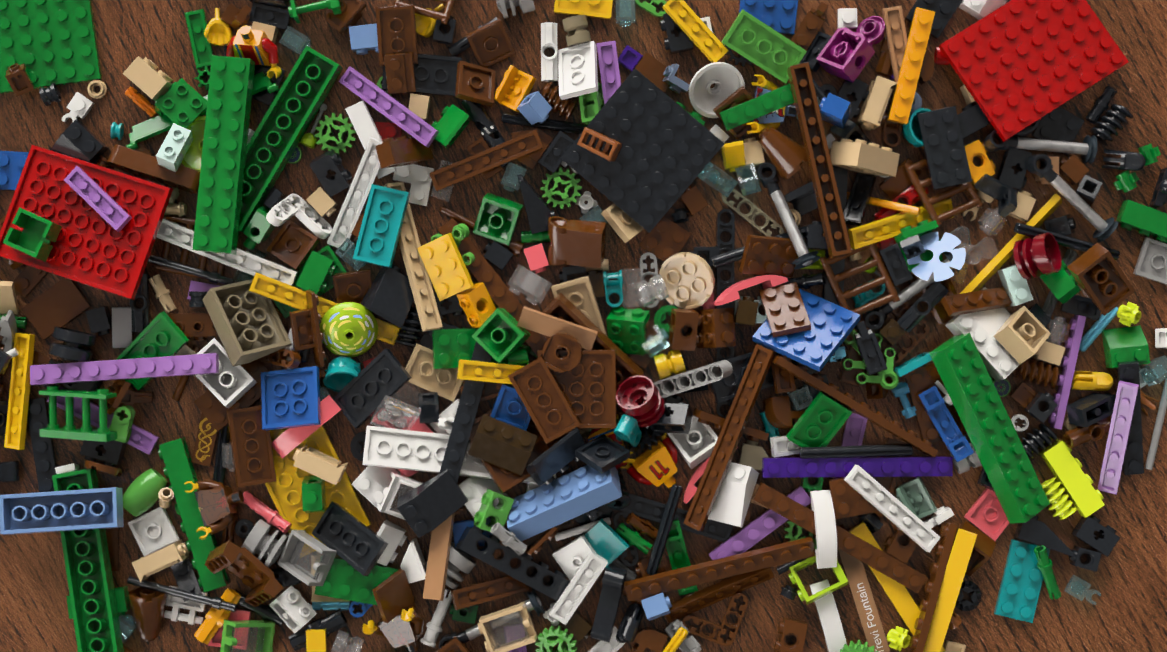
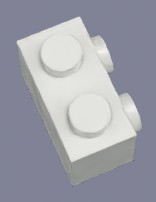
[269,585,317,634]

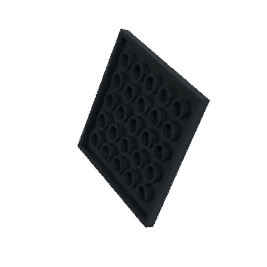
[561,68,725,233]

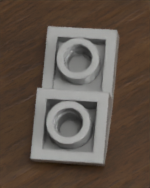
[112,307,133,348]
[0,310,17,352]

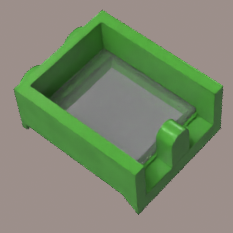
[220,620,275,652]

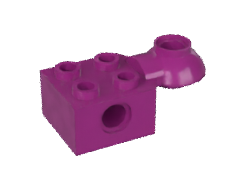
[816,16,885,83]

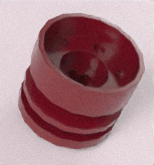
[1013,232,1062,280]
[616,375,665,427]

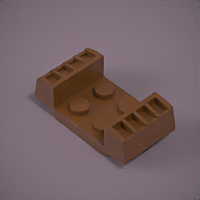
[205,541,284,607]

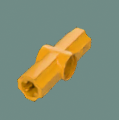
[194,587,242,645]

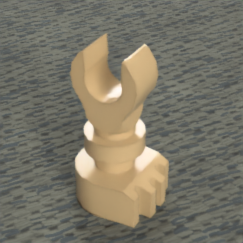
[963,190,994,221]

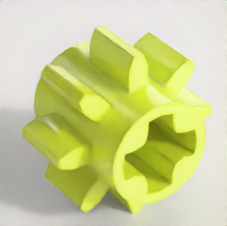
[1117,302,1141,327]
[887,626,911,651]

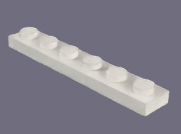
[327,137,383,251]
[844,465,941,553]

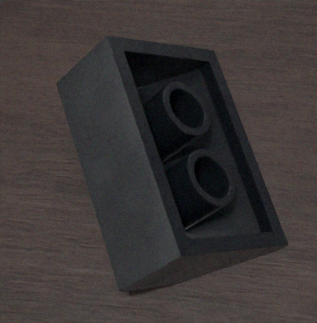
[525,427,585,486]

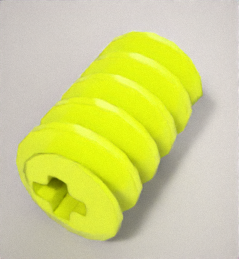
[1041,477,1077,520]

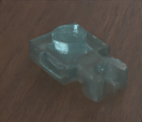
[1064,575,1101,605]

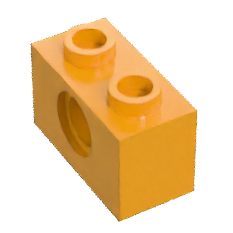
[964,139,996,185]
[456,282,496,328]

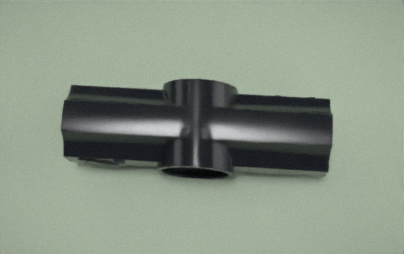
[129,274,151,332]
[897,281,949,333]
[288,610,348,651]

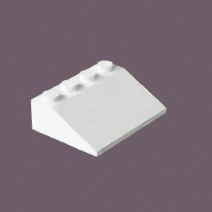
[945,287,1019,382]

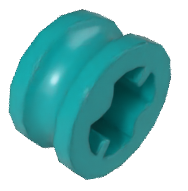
[110,122,124,140]

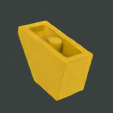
[721,141,745,172]

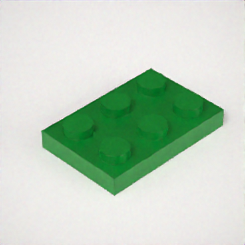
[786,391,853,447]

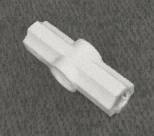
[541,22,558,82]

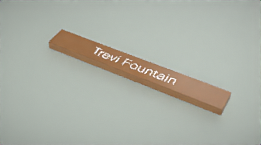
[837,548,890,652]

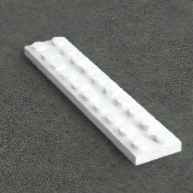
[362,426,556,485]

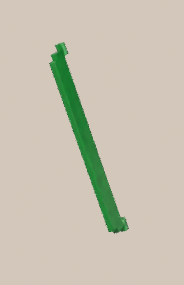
[126,72,279,150]

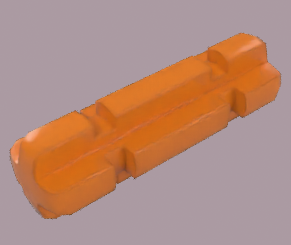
[125,86,157,117]

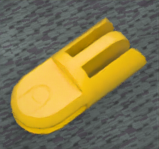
[1072,371,1114,391]

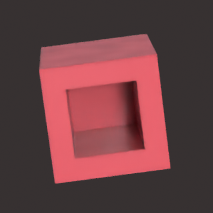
[523,243,549,274]

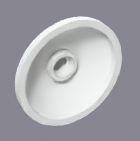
[689,62,745,118]

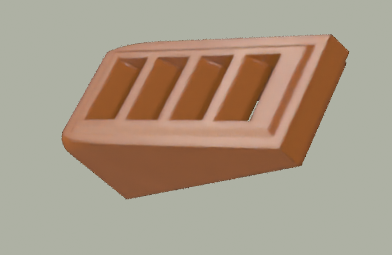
[577,127,622,162]

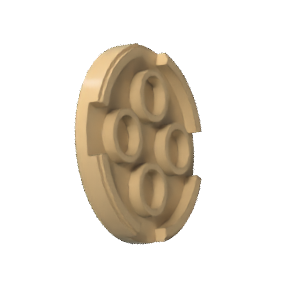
[658,252,715,309]

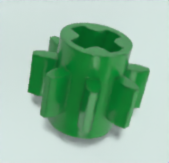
[194,66,210,91]
[1138,143,1161,166]
[1113,170,1139,193]

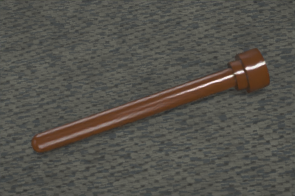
[440,206,525,257]

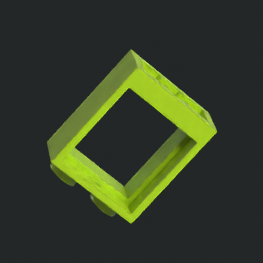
[788,555,848,605]

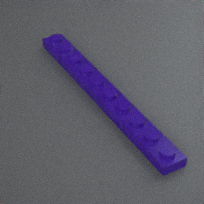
[762,456,953,478]

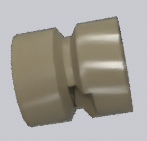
[562,15,591,47]

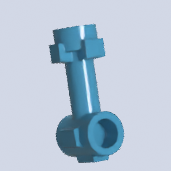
[892,382,917,419]

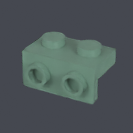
[896,476,937,519]

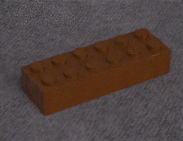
[541,293,644,403]

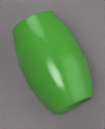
[123,468,168,517]

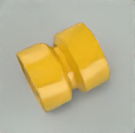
[653,350,686,380]

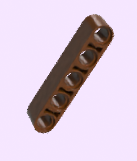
[107,145,200,194]

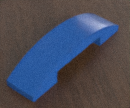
[918,386,974,462]

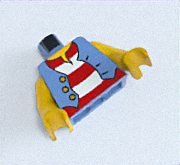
[747,74,796,134]

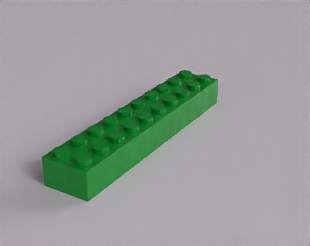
[239,45,343,232]
[192,55,255,255]
[929,333,1050,524]
[52,469,124,652]

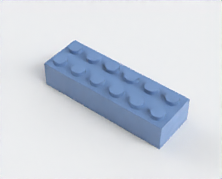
[507,465,622,541]
[0,487,124,535]

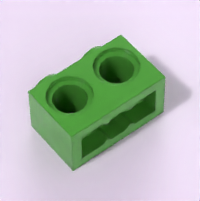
[579,83,604,125]
[474,489,514,532]

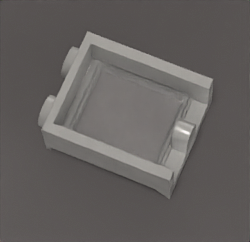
[278,530,337,586]

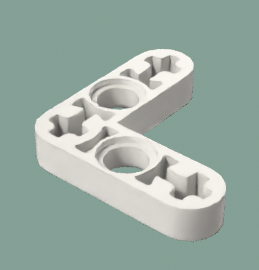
[266,193,332,239]

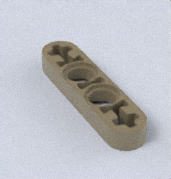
[721,188,784,237]

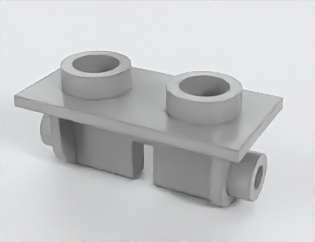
[665,619,702,652]

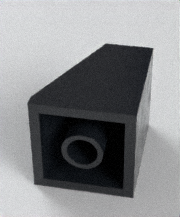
[361,264,414,328]

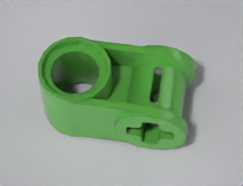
[109,405,135,444]

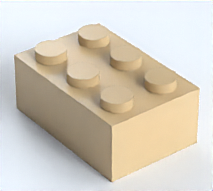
[830,138,900,177]

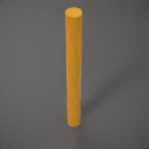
[847,192,921,215]

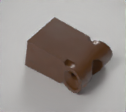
[548,216,606,269]

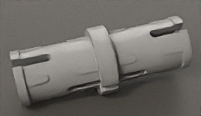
[490,522,527,555]

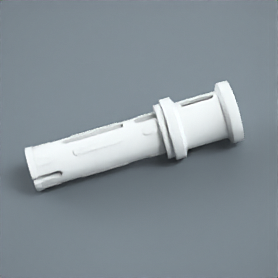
[420,589,452,648]

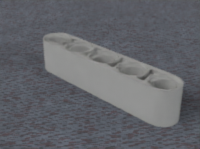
[654,360,733,398]

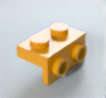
[494,65,536,113]

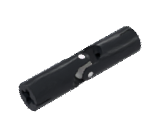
[461,100,514,167]

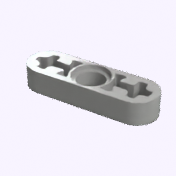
[639,252,659,308]

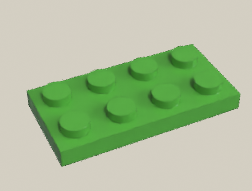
[721,9,807,84]

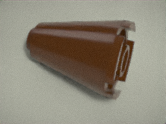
[758,127,807,180]
[128,587,168,641]

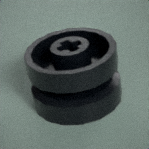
[48,326,97,362]

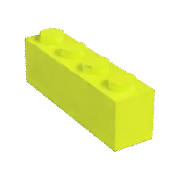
[1040,440,1105,518]

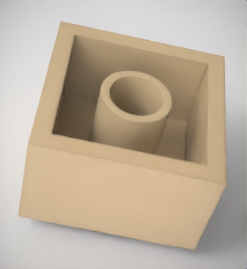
[123,56,173,101]
[994,306,1051,364]

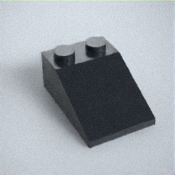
[50,120,109,164]
[397,470,468,538]

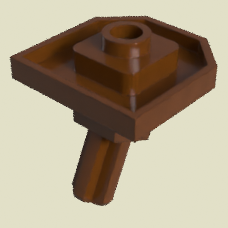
[107,379,152,415]

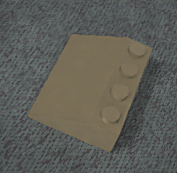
[202,279,291,367]

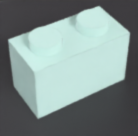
[998,264,1033,306]

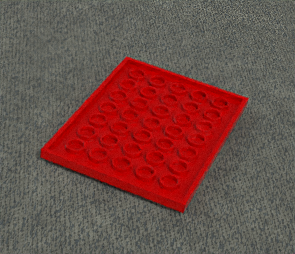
[939,0,1129,142]
[0,145,173,300]

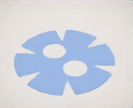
[907,232,966,282]

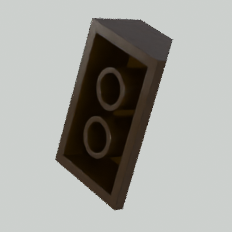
[467,414,538,476]

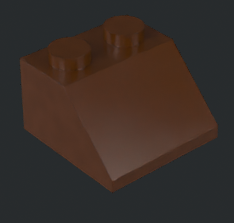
[948,520,997,576]

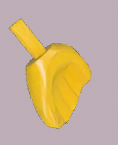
[415,4,444,38]
[204,8,233,46]

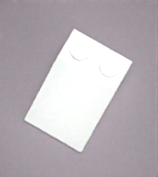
[708,462,759,528]

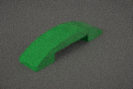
[666,519,698,596]

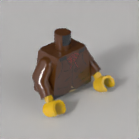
[184,480,244,540]
[362,605,424,652]

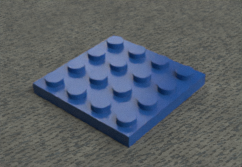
[752,288,860,372]

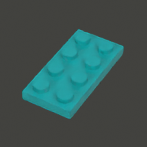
[353,184,410,268]
[994,539,1050,623]

